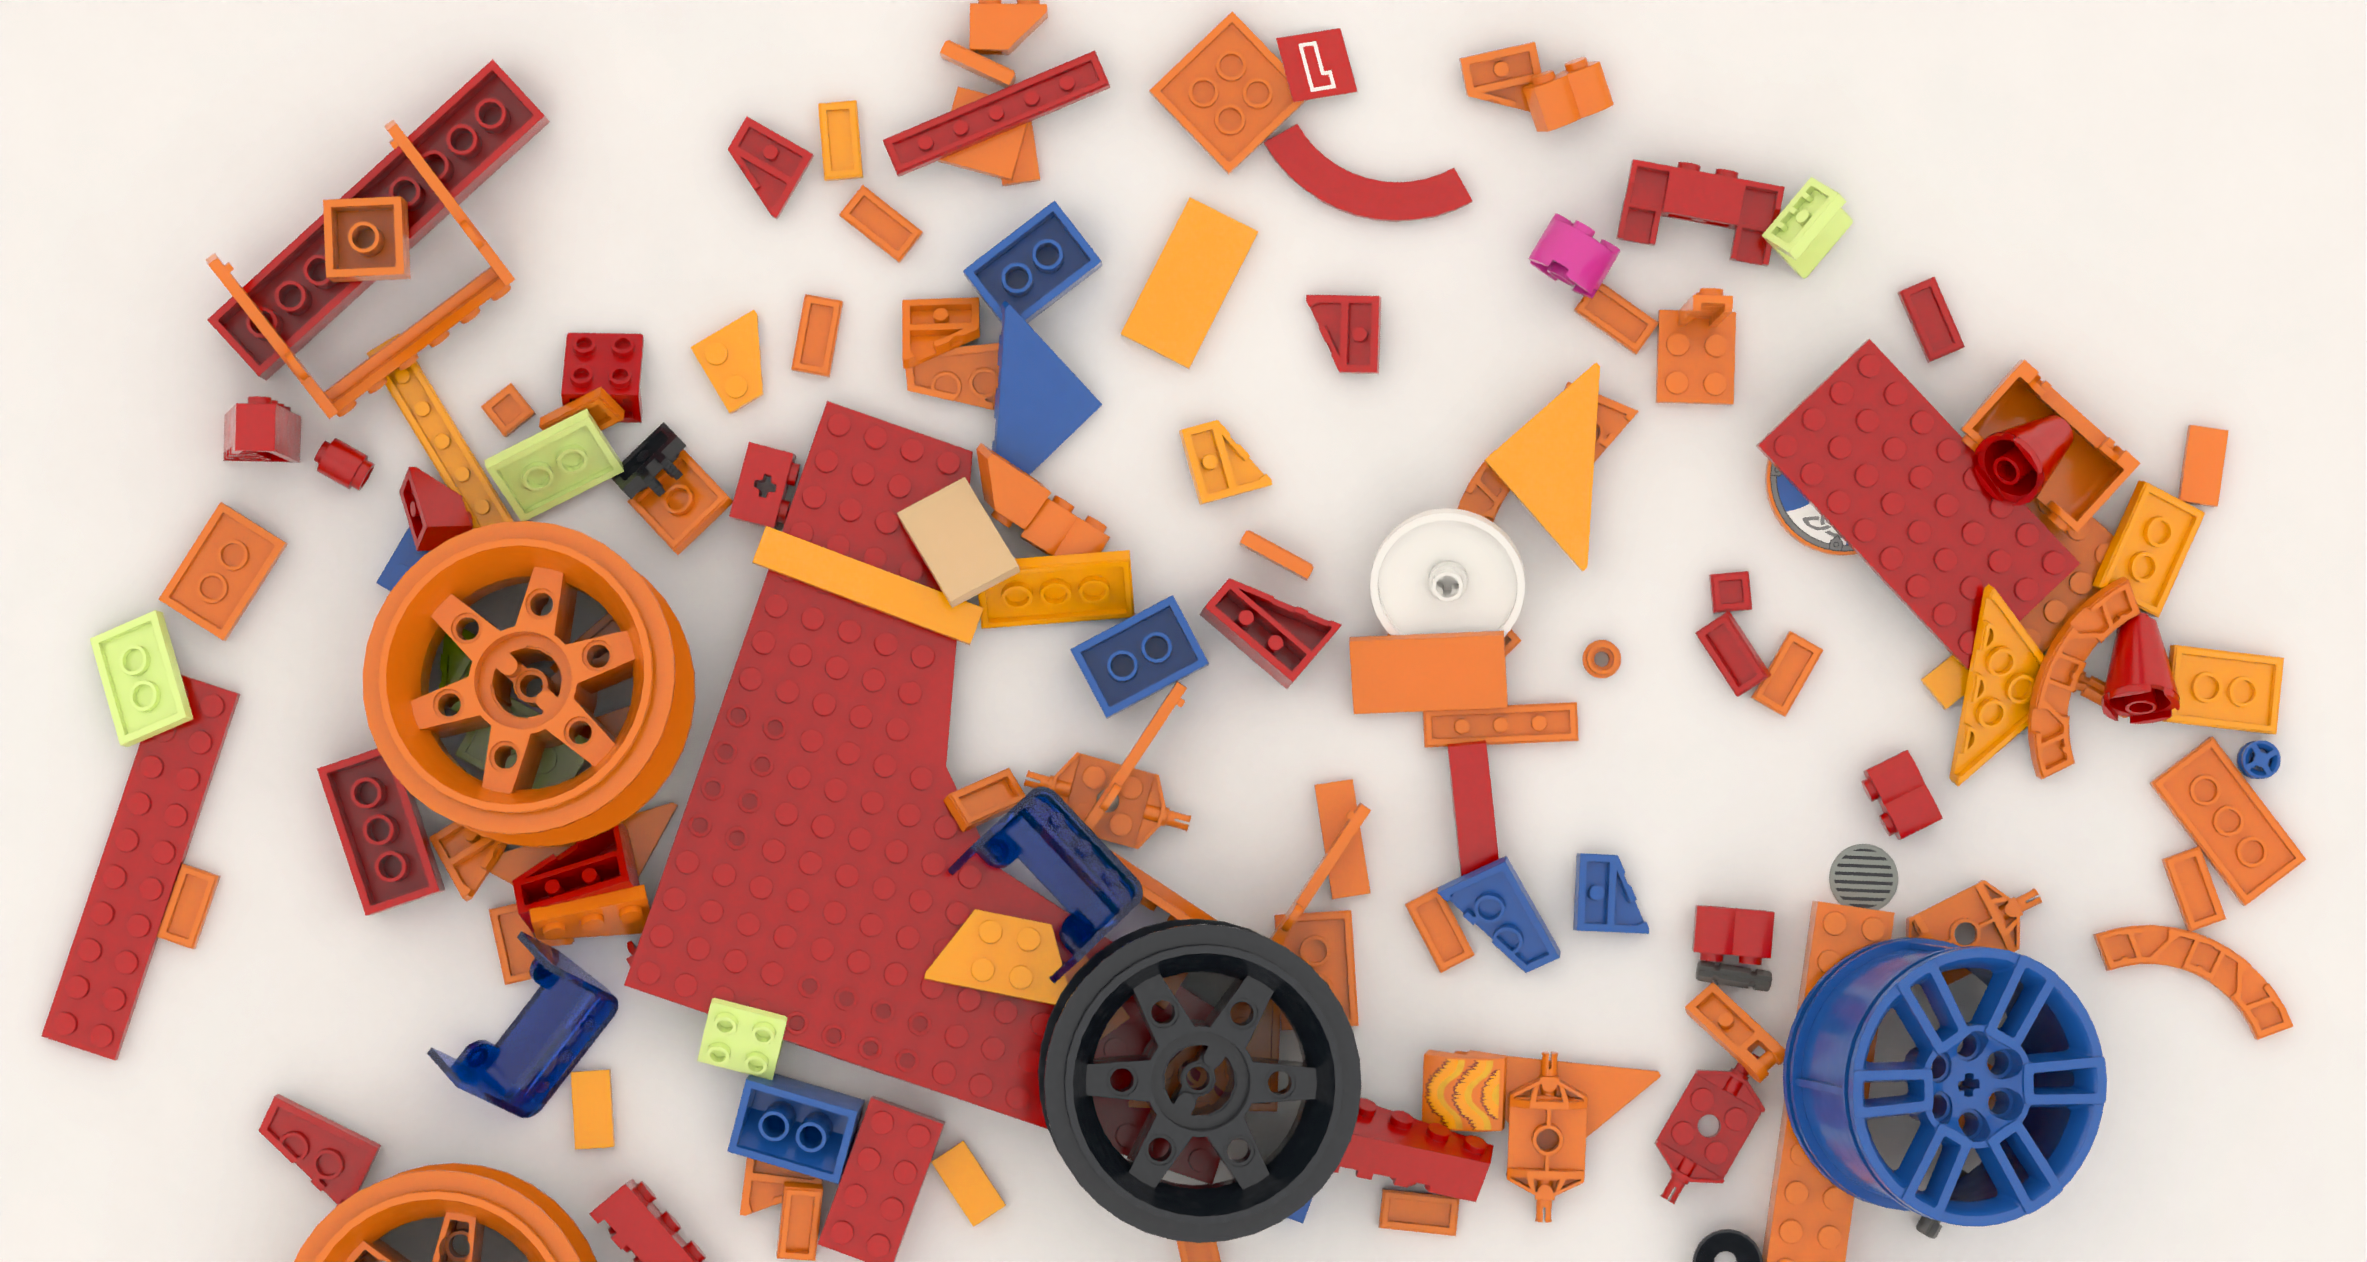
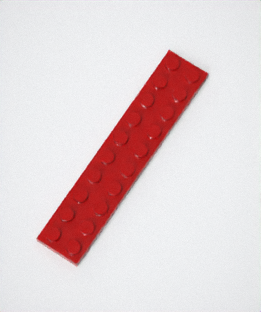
[41,675,240,1060]

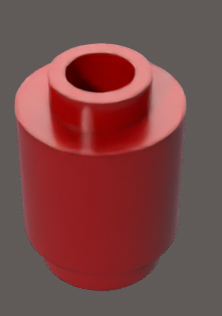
[314,438,375,491]

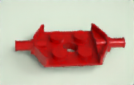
[1654,1052,1766,1204]

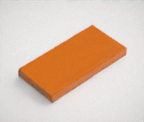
[1349,631,1508,714]
[2150,736,2306,906]

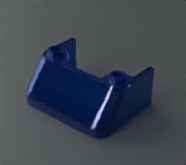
[948,787,1143,983]
[427,931,618,1118]

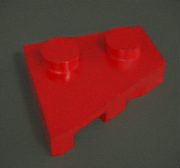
[728,116,814,219]

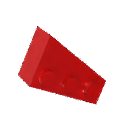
[1199,578,1342,689]
[512,823,640,933]

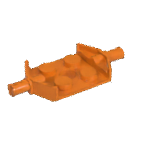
[1024,752,1191,849]
[1906,880,2042,985]
[1506,1051,1588,1223]

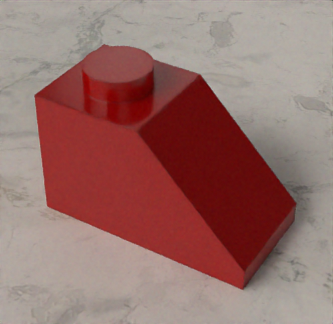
[399,467,473,551]

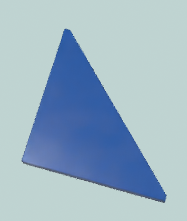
[992,301,1102,475]

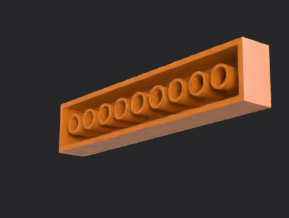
[1762,901,1895,1262]

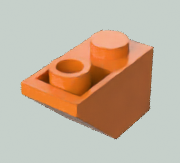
[969,0,1048,55]

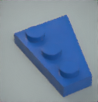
[1437,856,1561,973]

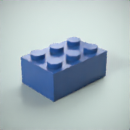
[963,200,1102,324]
[1070,595,1209,719]

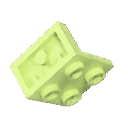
[1762,177,1853,279]
[697,998,787,1080]

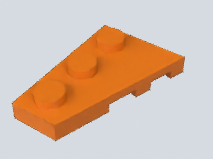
[529,884,651,940]

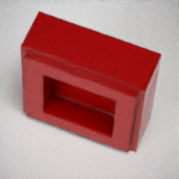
[1709,571,1752,613]

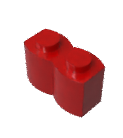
[1861,750,1943,840]
[1692,905,1775,965]

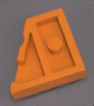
[1459,42,1542,112]

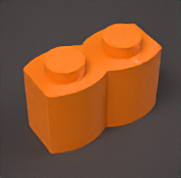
[1523,57,1614,132]
[1020,495,1110,556]

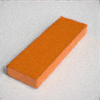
[1314,779,1370,899]

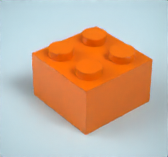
[323,196,411,282]

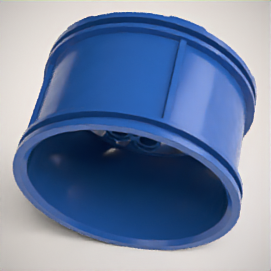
[1783,937,2107,1227]

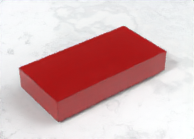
[1898,277,1965,363]
[1695,611,1771,697]

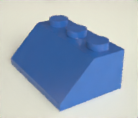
[727,1073,865,1184]

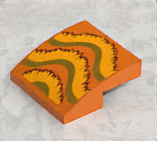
[1422,1049,1507,1132]

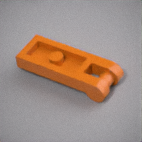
[1685,982,1785,1083]

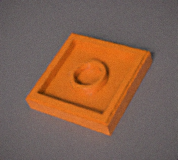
[938,86,1028,181]
[627,449,733,555]

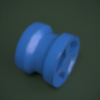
[2236,740,2281,779]

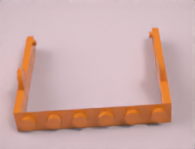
[206,120,515,419]
[1068,681,1371,945]

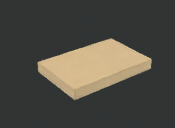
[897,477,1020,608]

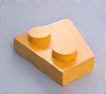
[690,310,764,414]
[1179,420,1272,505]

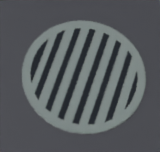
[1829,844,1898,910]

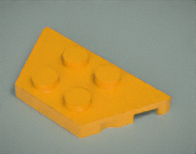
[924,909,1068,1005]

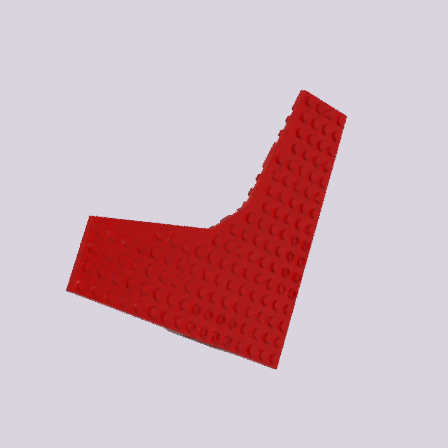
[624,401,1224,1184]

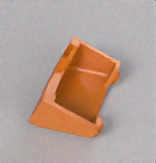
[1960,360,2141,533]

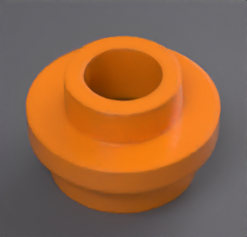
[1582,640,1621,678]

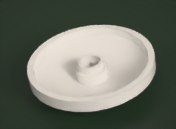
[1370,508,1525,637]

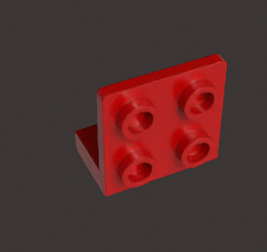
[561,333,644,423]

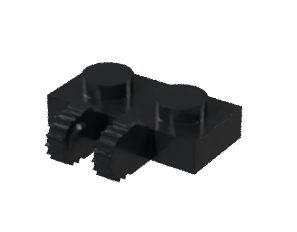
[611,422,686,499]

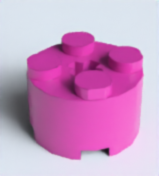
[1528,213,1621,298]

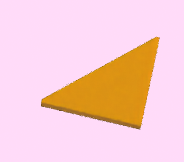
[1484,362,1600,572]
[1949,584,2045,786]

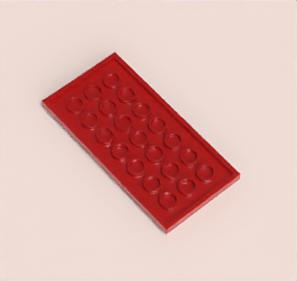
[1756,339,2080,670]

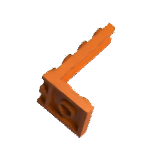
[1656,288,1736,405]

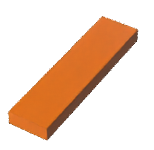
[1423,702,1579,748]

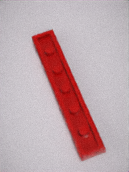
[883,50,1110,177]

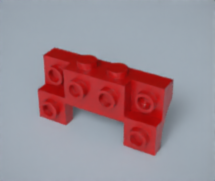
[1616,159,1785,267]

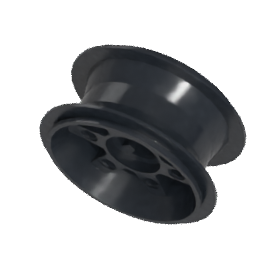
[1038,919,1362,1243]

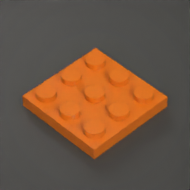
[1149,11,1307,175]

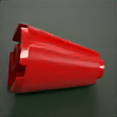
[1974,415,2073,506]
[2101,612,2180,724]

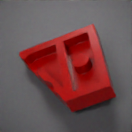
[1306,295,1381,374]

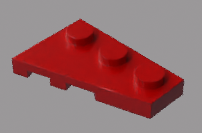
[258,1094,381,1206]

